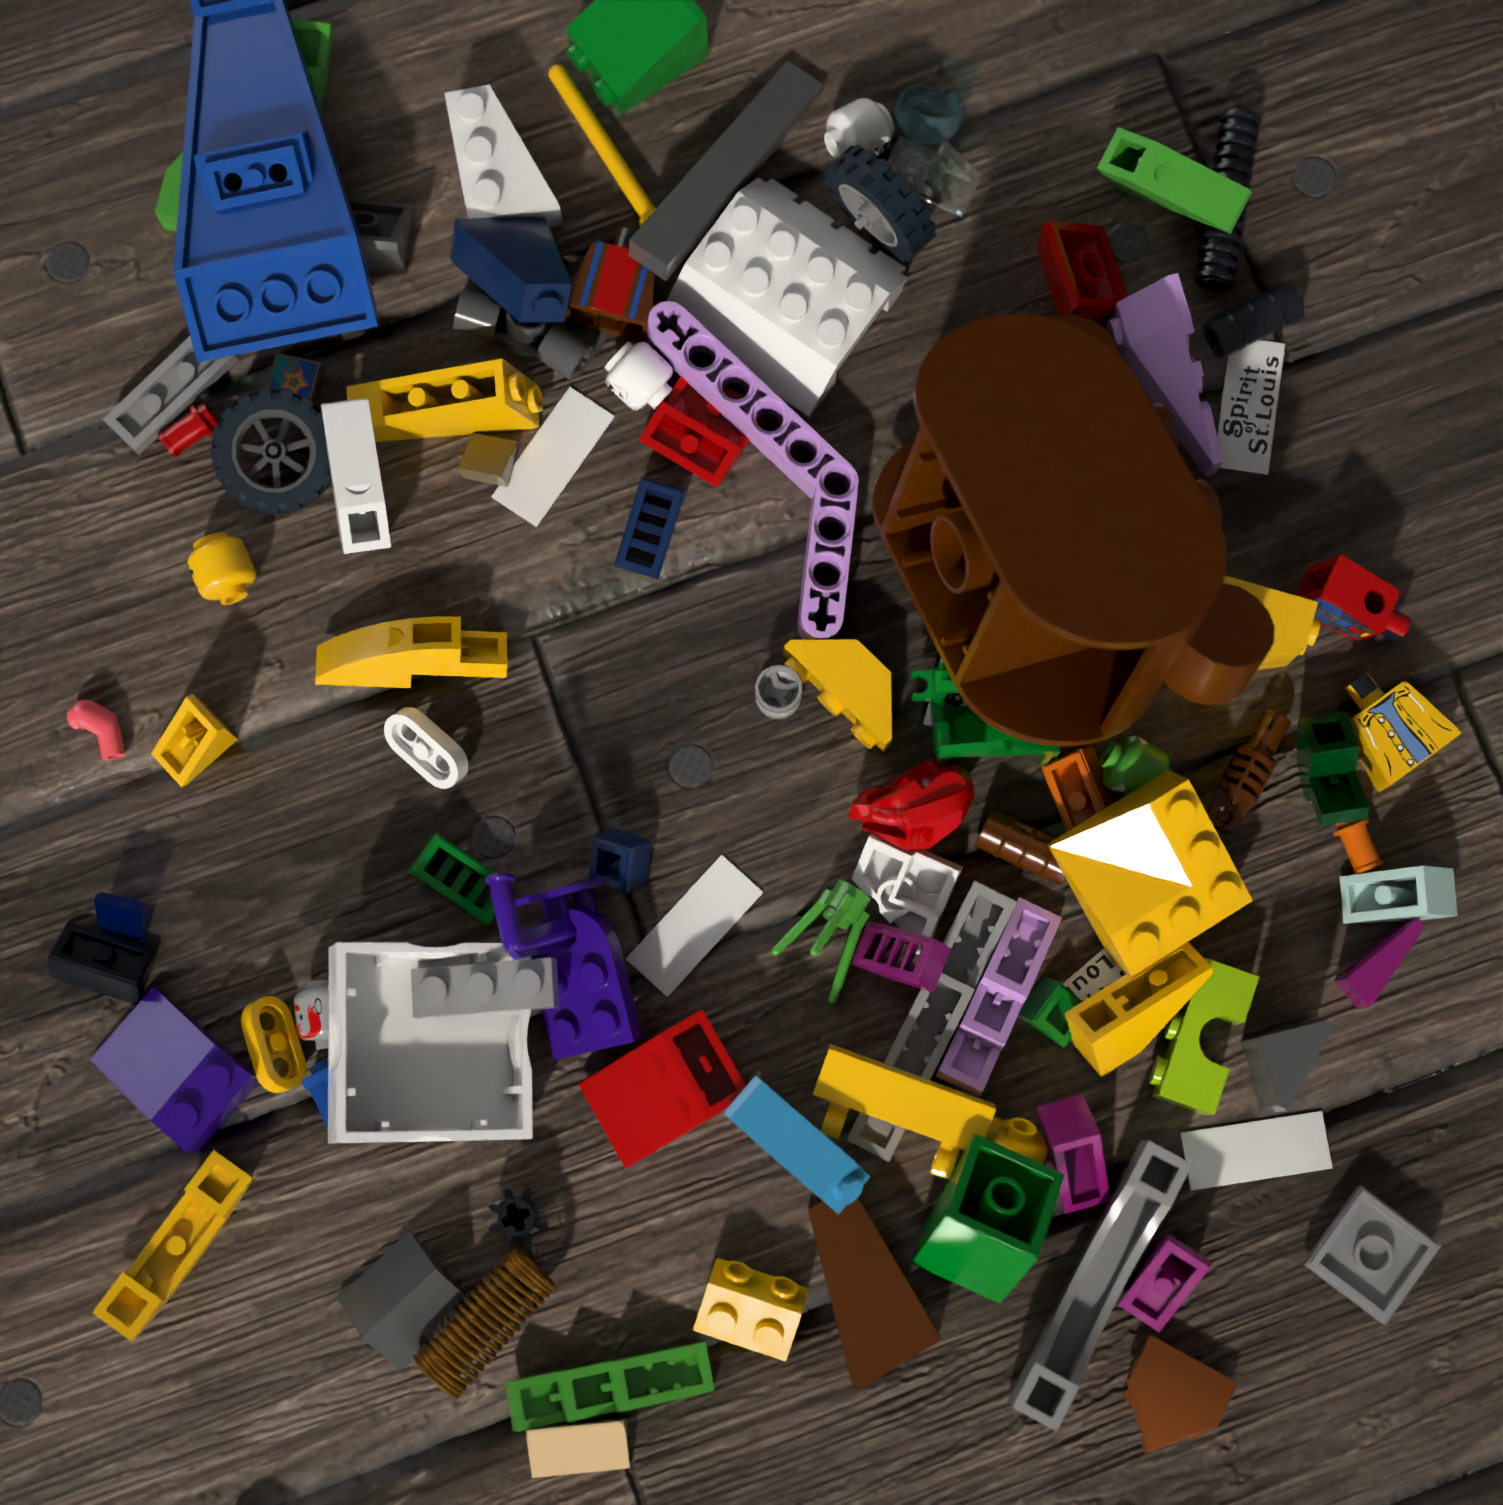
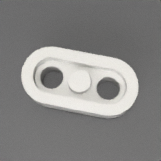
[384,707,468,789]

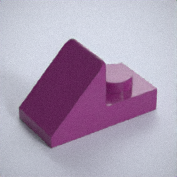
[1118,1235,1212,1332]

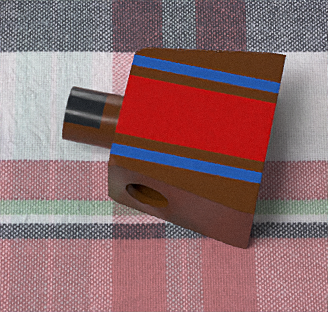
[564,228,655,343]

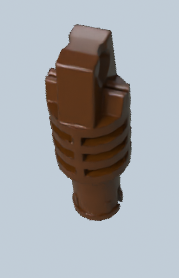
[1208,709,1291,836]

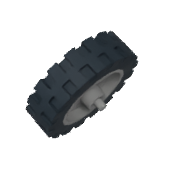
[824,145,936,262]

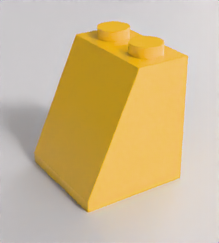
[1223,575,1321,670]

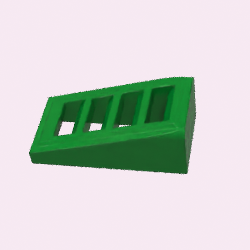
[407,833,515,926]

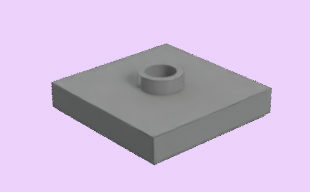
[1302,1186,1442,1325]

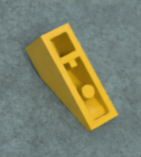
[1065,942,1214,1077]

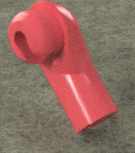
[67,700,126,760]

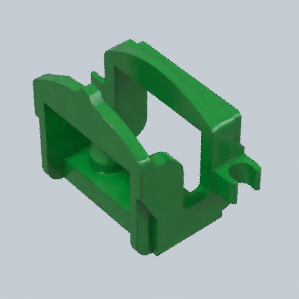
[910,662,1060,767]

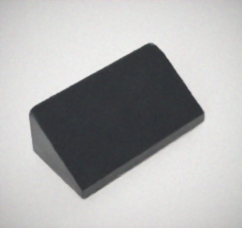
[47,921,157,1005]

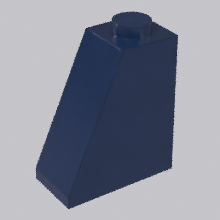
[450,217,571,323]

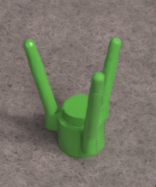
[771,880,871,1005]

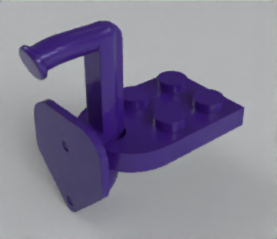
[486,873,644,1060]

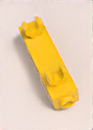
[813,1044,1001,1180]

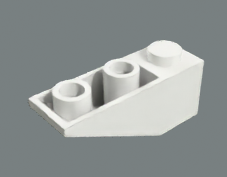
[321,398,391,554]

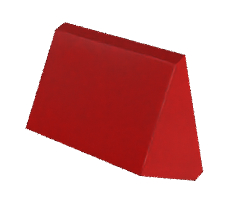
[1036,221,1128,322]

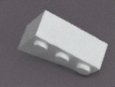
[444,84,563,227]

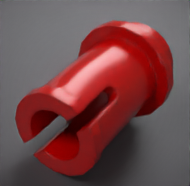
[157,403,218,458]

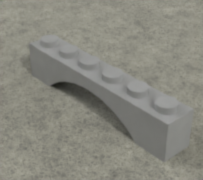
[1007,1140,1193,1432]

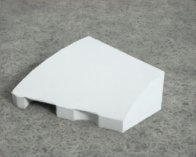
[852,834,963,955]

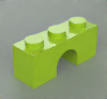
[1149,957,1259,1116]

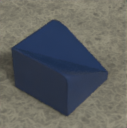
[589,829,651,893]

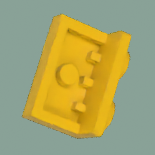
[693,1258,808,1361]

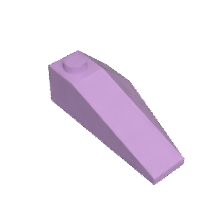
[1107,273,1223,477]

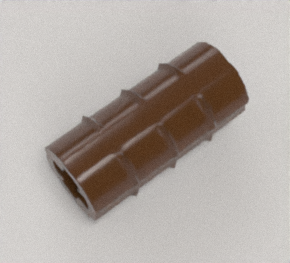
[974,808,1066,885]

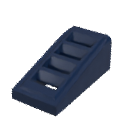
[614,477,687,580]

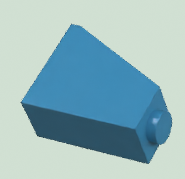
[724,1076,870,1215]

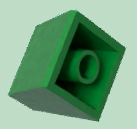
[565,0,708,116]
[911,1134,1065,1304]

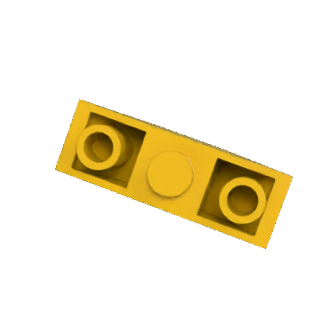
[783,639,892,752]

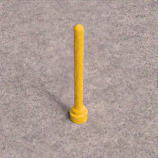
[549,64,657,227]

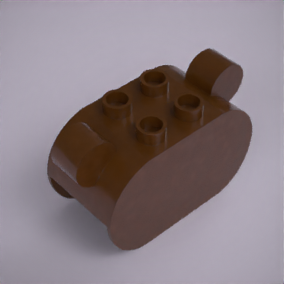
[872,314,1275,746]

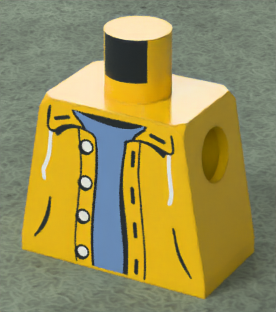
[1345,672,1462,792]

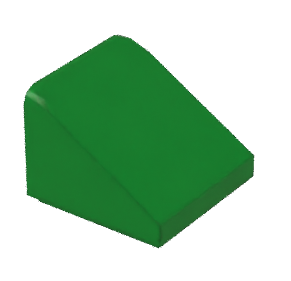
[1019,976,1082,1048]

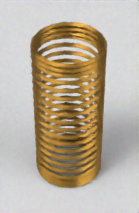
[413,1246,556,1399]

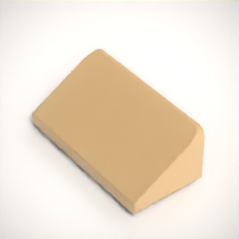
[526,1417,630,1478]

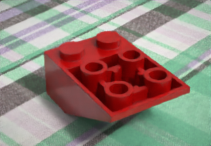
[578,1009,746,1169]

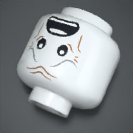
[824,98,894,158]
[604,341,673,410]

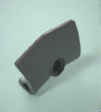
[452,276,610,381]

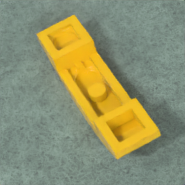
[92,1150,254,1342]

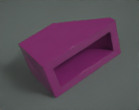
[1036,1094,1111,1214]

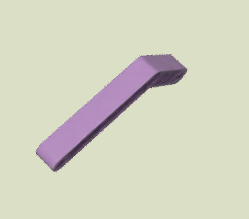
[647,301,859,640]

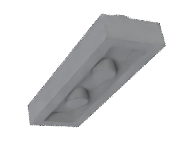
[103,336,238,455]
[411,958,559,1019]

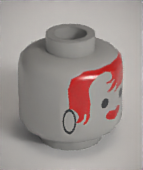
[294,979,329,1050]

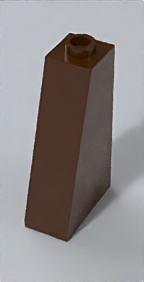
[808,1194,942,1391]

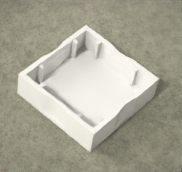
[328,942,533,1143]

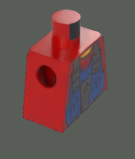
[1295,554,1411,642]

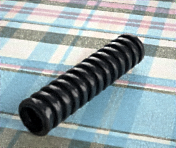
[1194,108,1261,292]

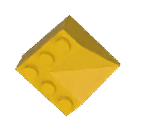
[1047,770,1253,976]

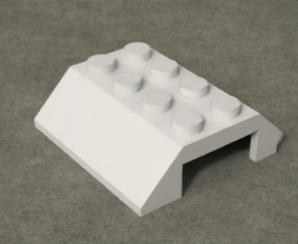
[667,178,908,419]

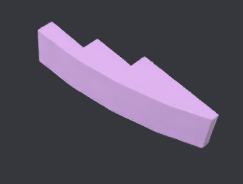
[935,897,1062,1098]

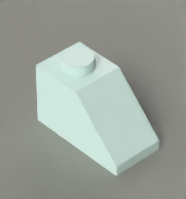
[1339,866,1458,924]

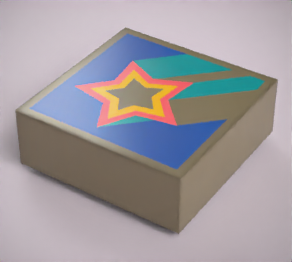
[267,353,323,404]

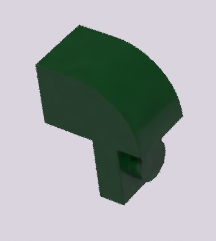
[1296,710,1369,827]

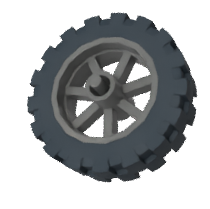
[210,389,331,515]

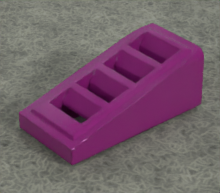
[1335,918,1425,1010]
[851,921,951,993]

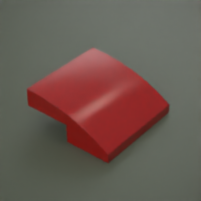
[638,376,766,488]

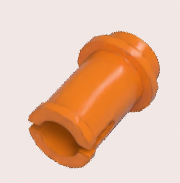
[1333,818,1383,874]

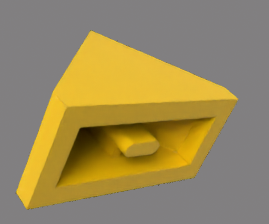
[151,694,238,787]

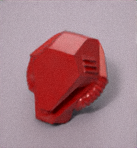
[848,759,975,849]

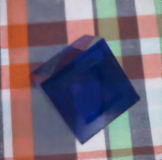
[94,892,154,941]

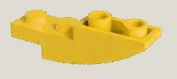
[315,617,508,688]

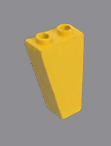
[346,358,543,442]

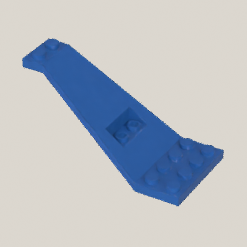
[173,0,381,363]

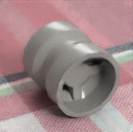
[755,665,802,720]

